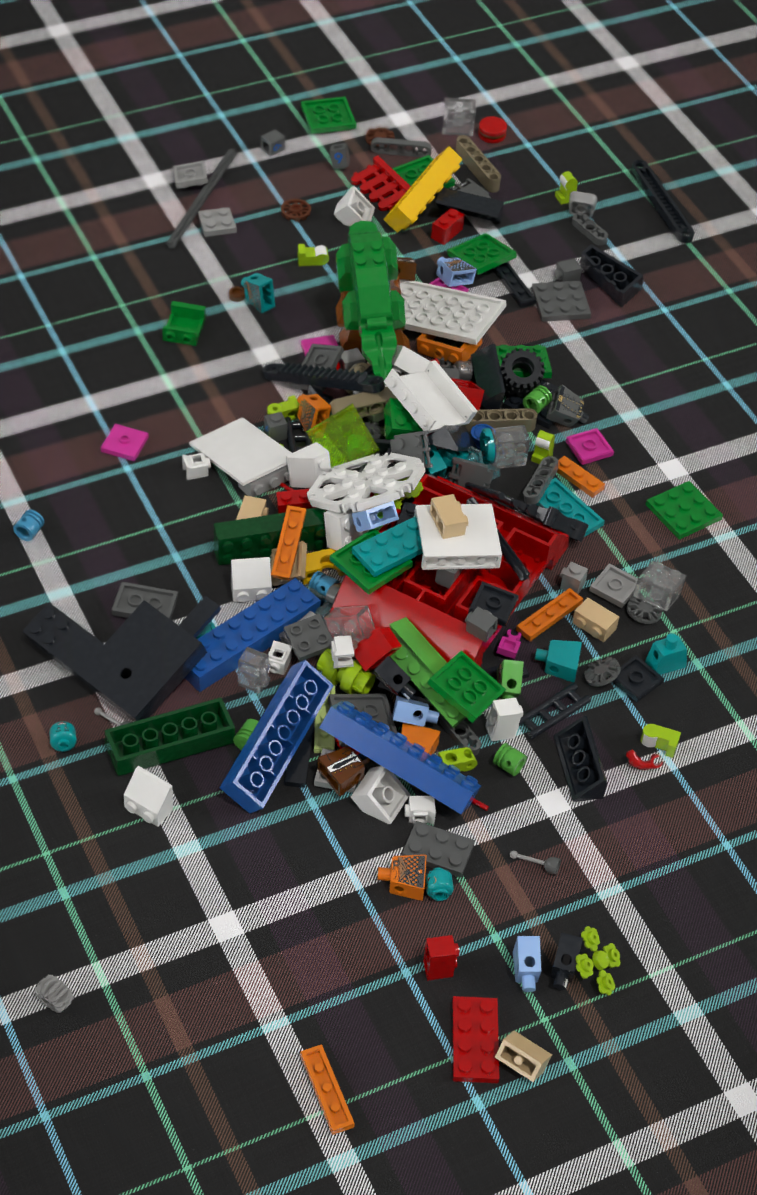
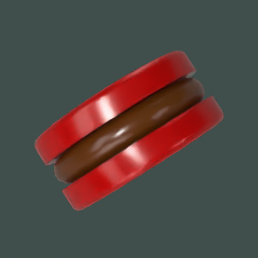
[478,116,507,143]

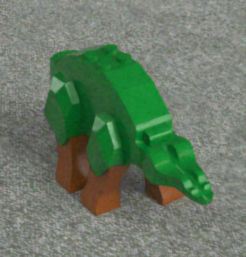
[336,221,411,385]

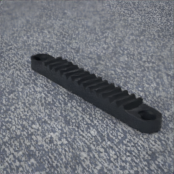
[631,159,695,243]
[263,362,385,393]

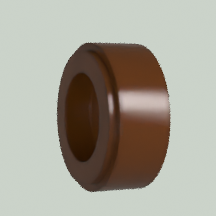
[229,286,245,302]

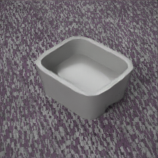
[569,191,597,218]

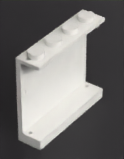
[384,360,478,433]
[414,504,502,570]

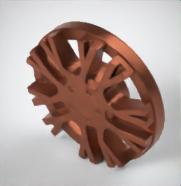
[366,126,395,148]
[281,199,311,222]

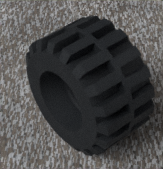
[500,348,545,397]

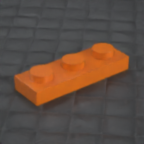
[557,456,605,498]

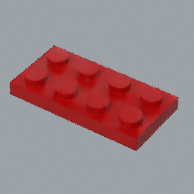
[452,996,499,1083]

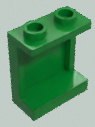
[162,301,206,346]

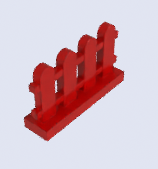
[351,155,411,211]

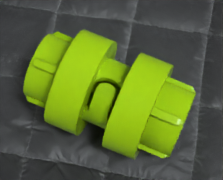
[317,649,376,694]

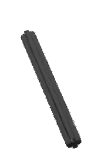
[466,497,530,581]

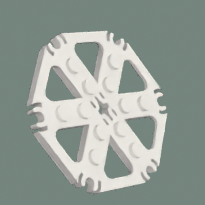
[307,453,425,513]

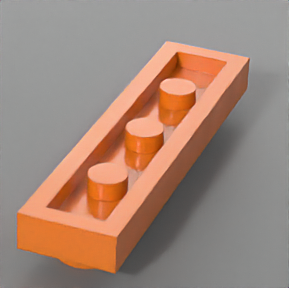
[271,505,307,581]
[516,588,583,642]
[300,1044,355,1135]

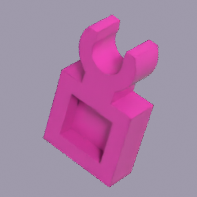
[496,629,521,659]

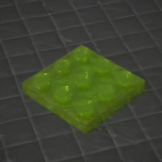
[306,403,380,468]

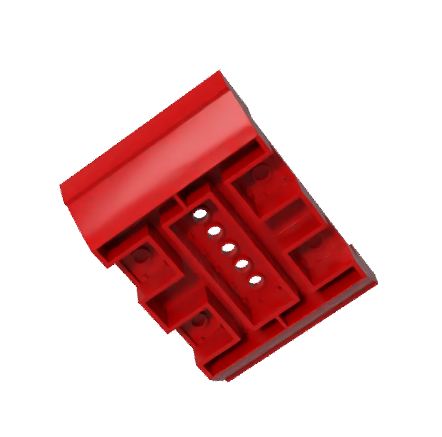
[327,474,569,667]

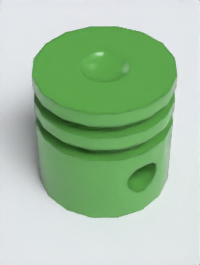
[523,385,552,414]
[233,719,259,750]
[493,743,527,776]

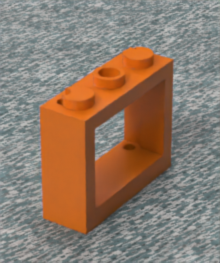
[417,333,482,364]

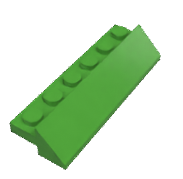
[389,617,466,728]

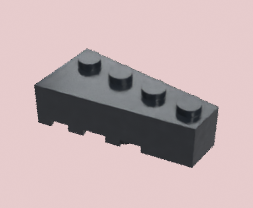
[580,244,644,308]

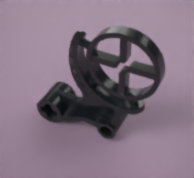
[504,497,589,542]

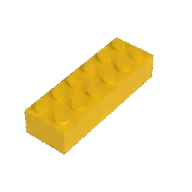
[383,146,463,233]

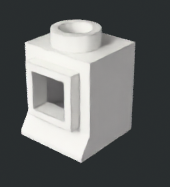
[182,453,211,480]
[331,635,354,668]
[265,641,292,675]
[405,796,436,825]

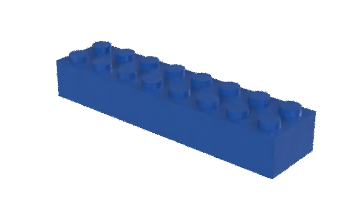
[185,578,321,692]
[219,660,334,814]
[319,701,481,814]

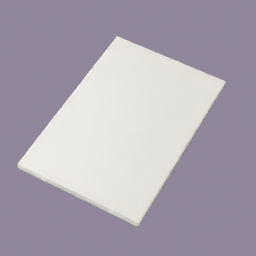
[189,417,291,486]

